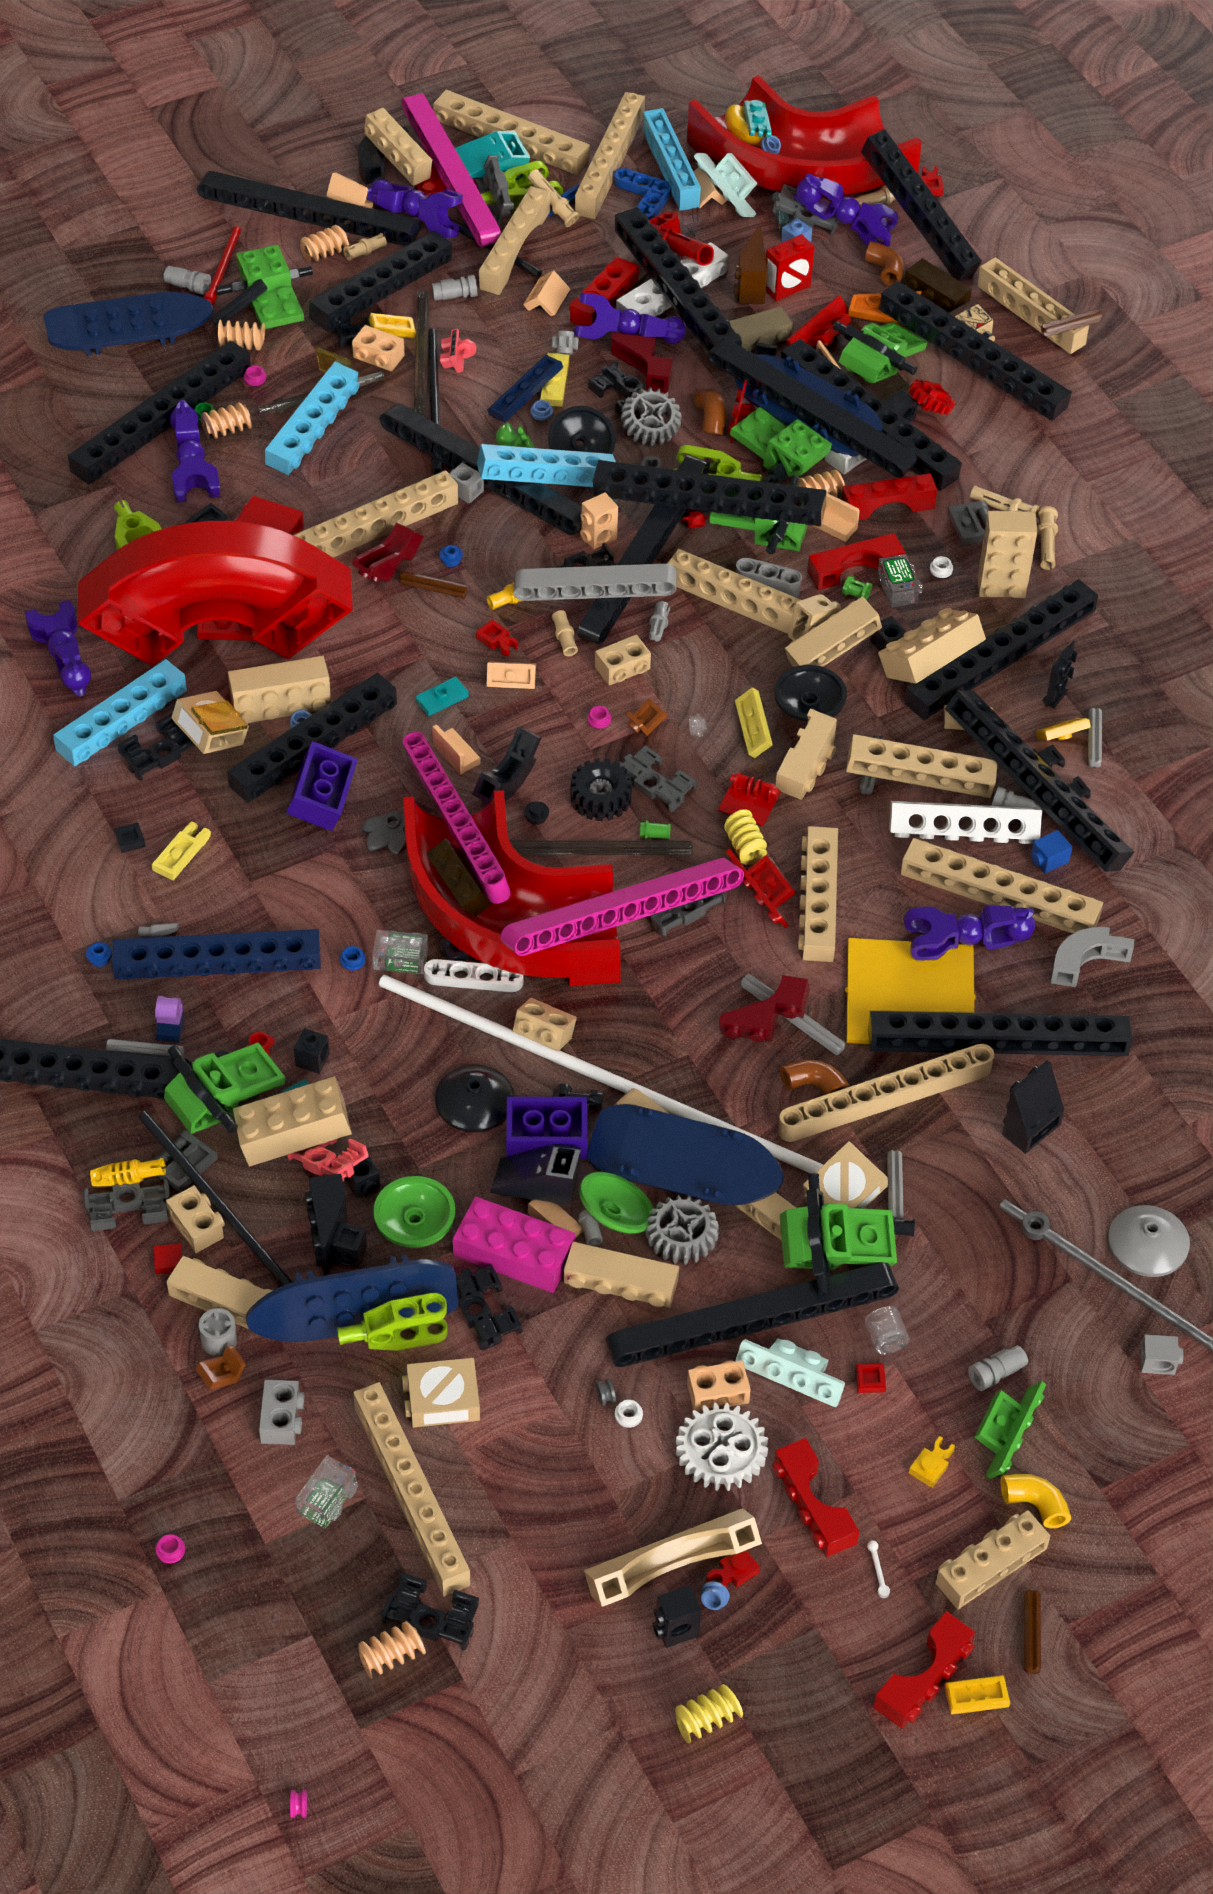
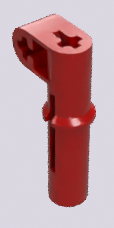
[649,211,714,266]

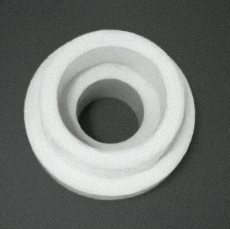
[930,556,953,578]
[615,1400,643,1428]

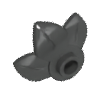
[362,812,406,855]

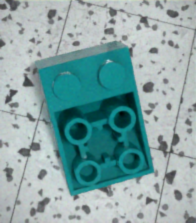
[455,131,530,179]

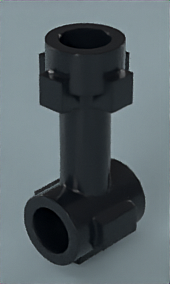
[553,1083,603,1109]

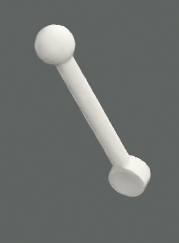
[867,1540,890,1598]

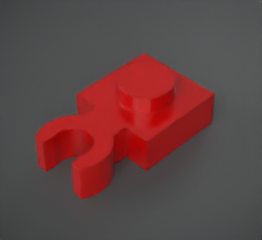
[921,166,944,196]
[476,619,518,657]
[706,1550,760,1588]

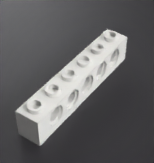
[616,242,728,317]
[889,801,1042,844]

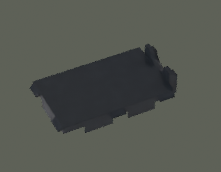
[1042,640,1078,709]

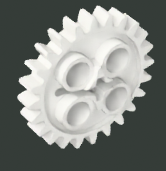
[676,1403,768,1491]

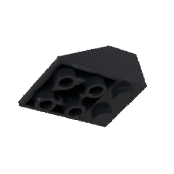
[1002,1060,1064,1154]
[490,1144,581,1205]
[305,1174,348,1276]

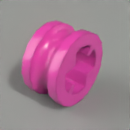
[290,1790,307,1818]

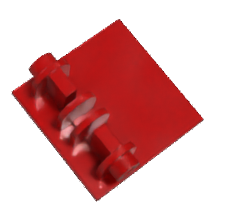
[727,380,755,443]
[718,772,781,826]

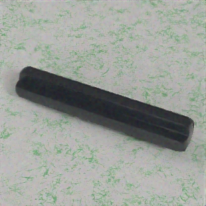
[211,279,268,327]

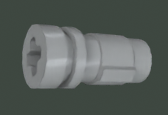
[164,266,211,295]
[432,275,478,301]
[991,786,1043,811]
[968,1345,1028,1391]

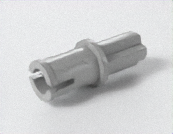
[649,601,670,642]

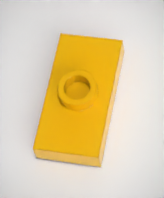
[369,313,416,338]
[1036,718,1091,740]
[945,1675,1010,1715]

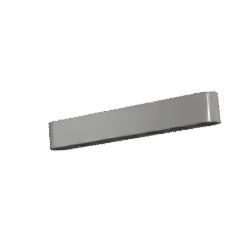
[514,564,677,601]

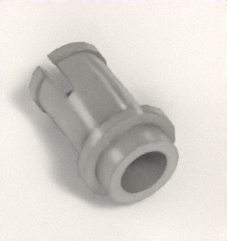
[578,1210,603,1246]

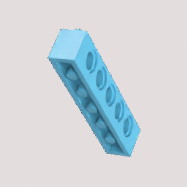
[642,108,701,211]
[265,361,360,475]
[477,444,616,487]
[53,659,187,767]

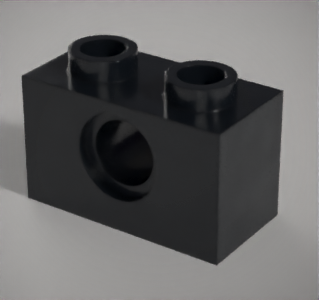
[652,1585,701,1648]

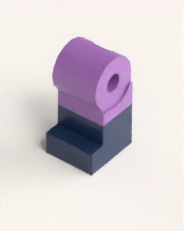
[155,996,185,1043]

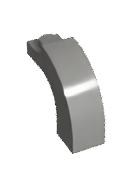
[1051,927,1135,987]

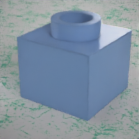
[781,218,812,242]

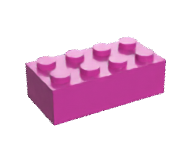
[453,1196,575,1293]

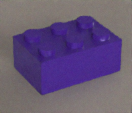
[286,741,358,831]
[506,1097,587,1159]

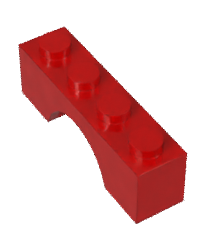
[841,474,937,520]
[807,533,905,590]
[772,1438,859,1558]
[873,1611,975,1729]

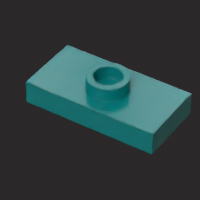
[415,676,469,717]

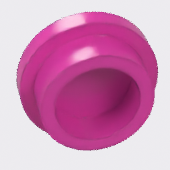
[244,366,266,386]
[587,706,611,729]
[156,1534,185,1563]

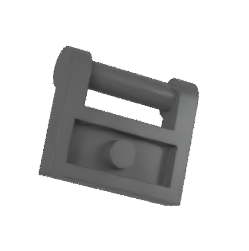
[947,501,989,545]
[149,1130,218,1193]

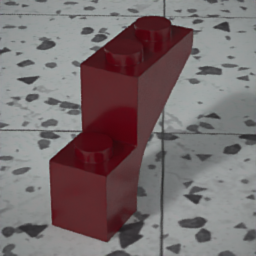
[611,332,673,393]
[351,522,424,583]
[719,975,810,1042]

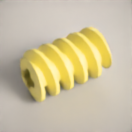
[724,809,767,865]
[675,1684,743,1743]

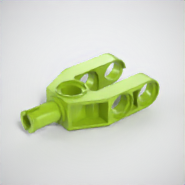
[481,160,563,209]
[673,445,762,481]
[114,500,161,551]
[337,1293,448,1351]

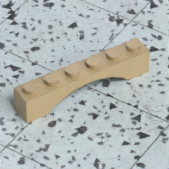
[479,186,551,295]
[584,1508,762,1607]

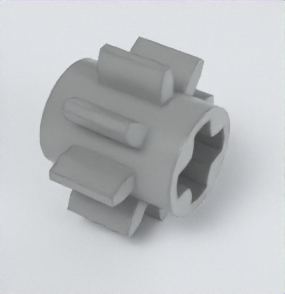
[552,331,579,355]

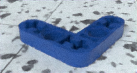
[614,168,671,220]

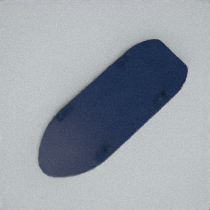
[44,292,213,356]
[734,355,882,457]
[587,1104,784,1205]
[246,1254,458,1342]

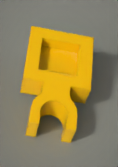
[909,1436,955,1488]

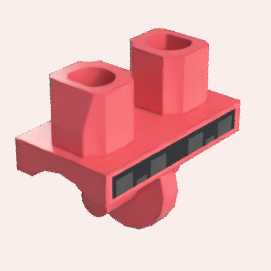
[440,329,476,373]

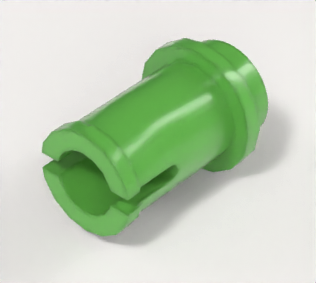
[640,820,671,840]

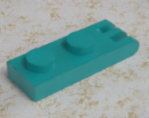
[743,100,772,138]

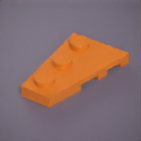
[848,291,921,327]

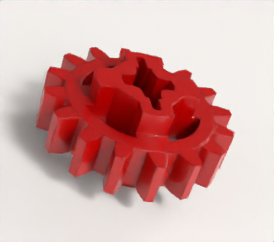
[908,379,955,415]

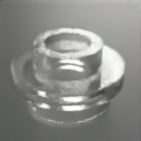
[689,713,707,738]

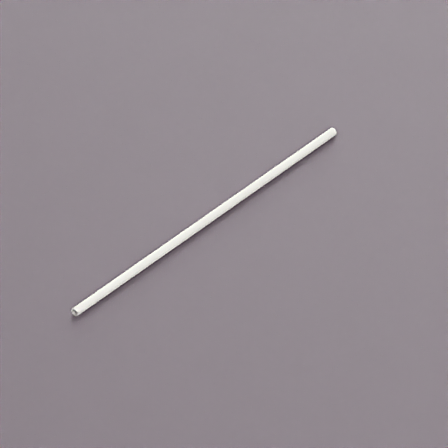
[379,974,823,1174]

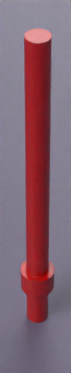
[203,226,241,306]

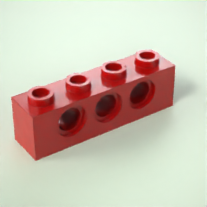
[569,256,639,326]

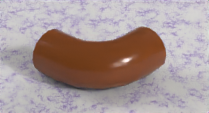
[865,241,904,286]
[694,389,726,436]
[780,1059,851,1095]

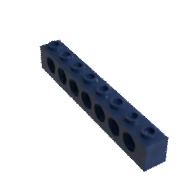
[112,929,321,980]

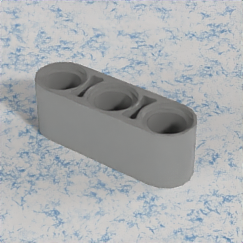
[736,558,802,598]

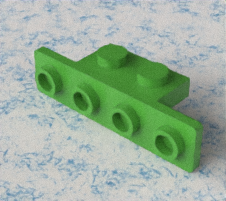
[974,1381,1046,1479]

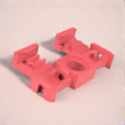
[287,1138,369,1181]

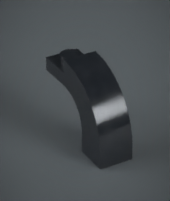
[358,126,409,185]
[472,727,542,804]

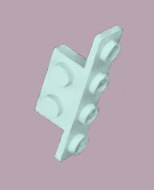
[694,153,758,217]
[735,1338,845,1407]

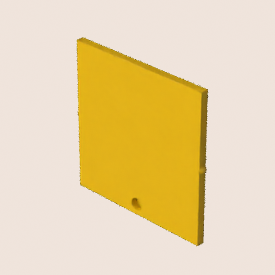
[845,938,976,1044]

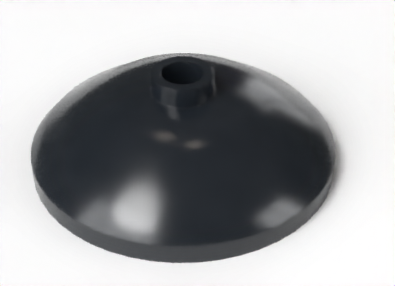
[548,406,616,454]
[774,665,847,722]
[435,1064,514,1132]

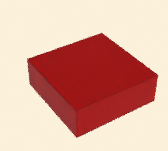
[154,1243,182,1274]
[855,1363,886,1393]

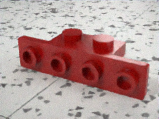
[786,296,852,347]
[726,848,796,928]

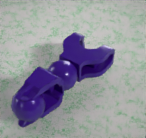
[793,174,899,246]
[366,179,463,238]
[573,293,686,344]
[170,400,221,503]
[25,600,91,696]
[903,905,1035,961]

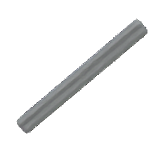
[741,974,845,1055]

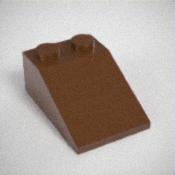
[734,227,767,304]

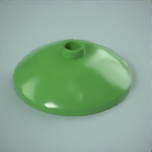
[579,1172,654,1234]
[374,1176,455,1248]

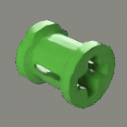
[842,575,872,600]

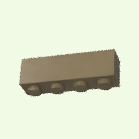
[701,306,793,354]

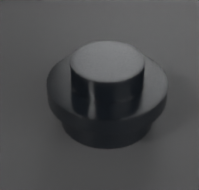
[524,801,549,825]

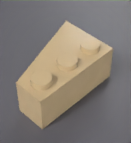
[776,709,837,800]

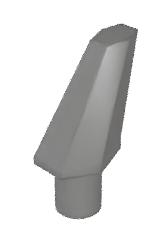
[138,923,179,937]

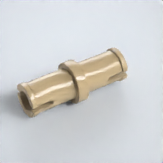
[343,233,387,261]
[552,610,578,656]

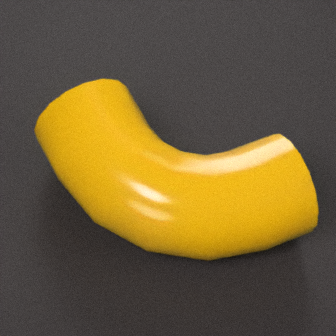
[725,105,765,147]
[1001,1474,1071,1528]

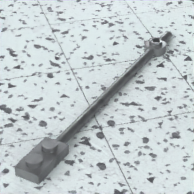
[999,1199,1213,1351]

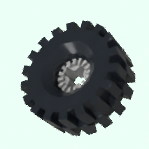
[570,758,632,821]

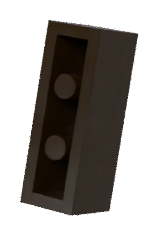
[904,258,972,313]
[426,838,493,918]

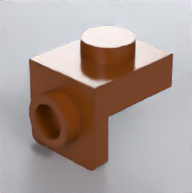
[625,698,667,736]
[195,1345,245,1390]

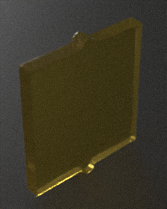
[316,347,352,372]
[191,700,248,736]

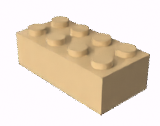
[978,511,1037,598]
[878,608,986,683]
[228,656,331,724]
[233,1076,352,1167]

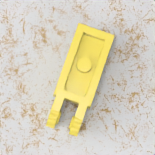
[152,822,211,881]

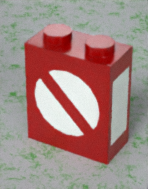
[766,234,815,302]

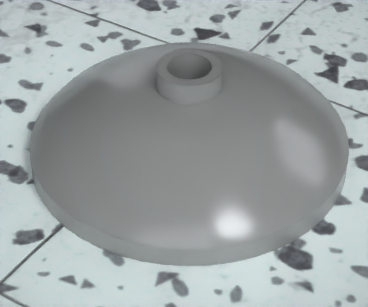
[1108,1205,1190,1277]

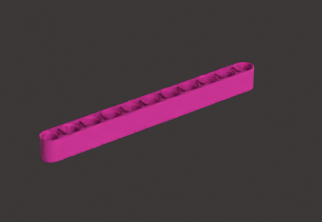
[402,93,501,247]
[403,732,511,904]
[500,858,744,956]

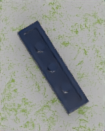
[487,355,564,423]

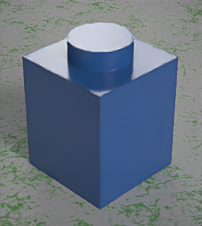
[1031,830,1072,874]

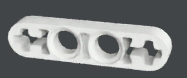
[424,959,523,992]

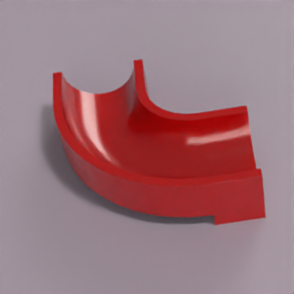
[687,75,922,197]
[78,521,353,667]
[403,790,621,986]

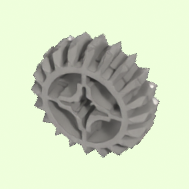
[621,387,682,447]
[645,1194,719,1265]

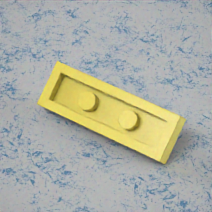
[540,353,570,407]
[735,687,773,758]

